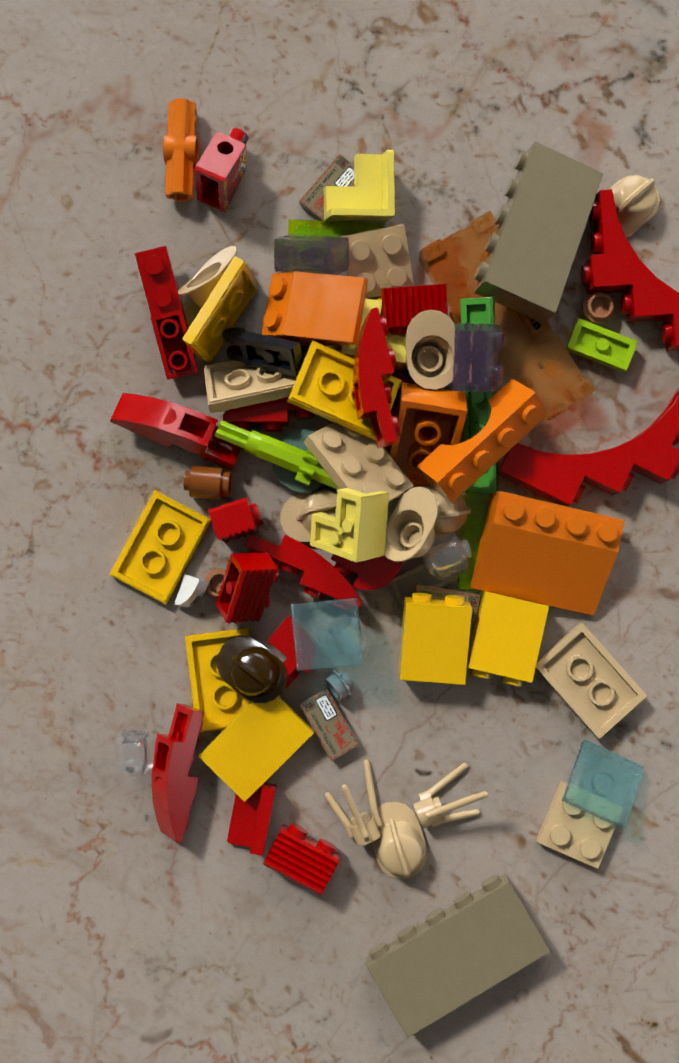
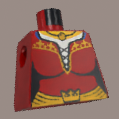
[194,128,249,212]

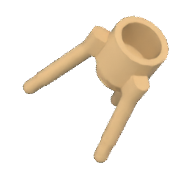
[325,759,382,846]
[413,763,488,828]

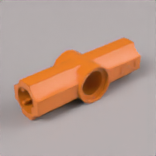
[163,98,199,202]

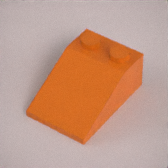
[261,271,368,346]
[388,382,467,488]

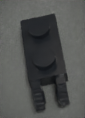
[222,327,303,377]

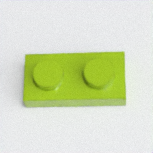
[565,318,638,373]

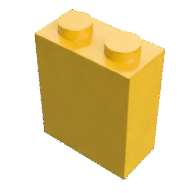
[467,591,549,687]
[398,593,472,685]

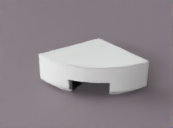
[175,574,209,608]

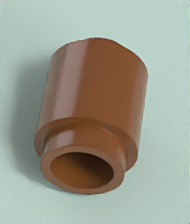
[183,465,231,500]

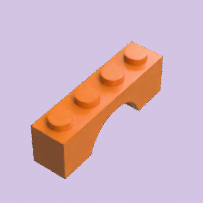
[417,379,548,503]

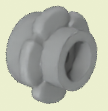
[325,670,354,701]

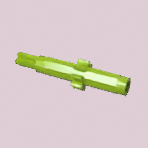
[215,420,339,489]

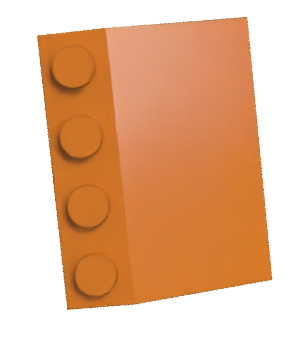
[470,491,625,616]

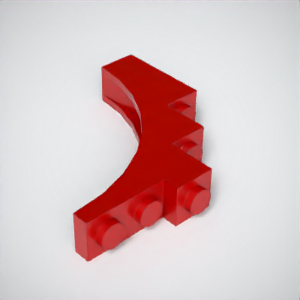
[581,189,679,352]
[498,388,679,506]

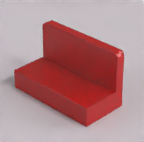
[227,782,277,856]

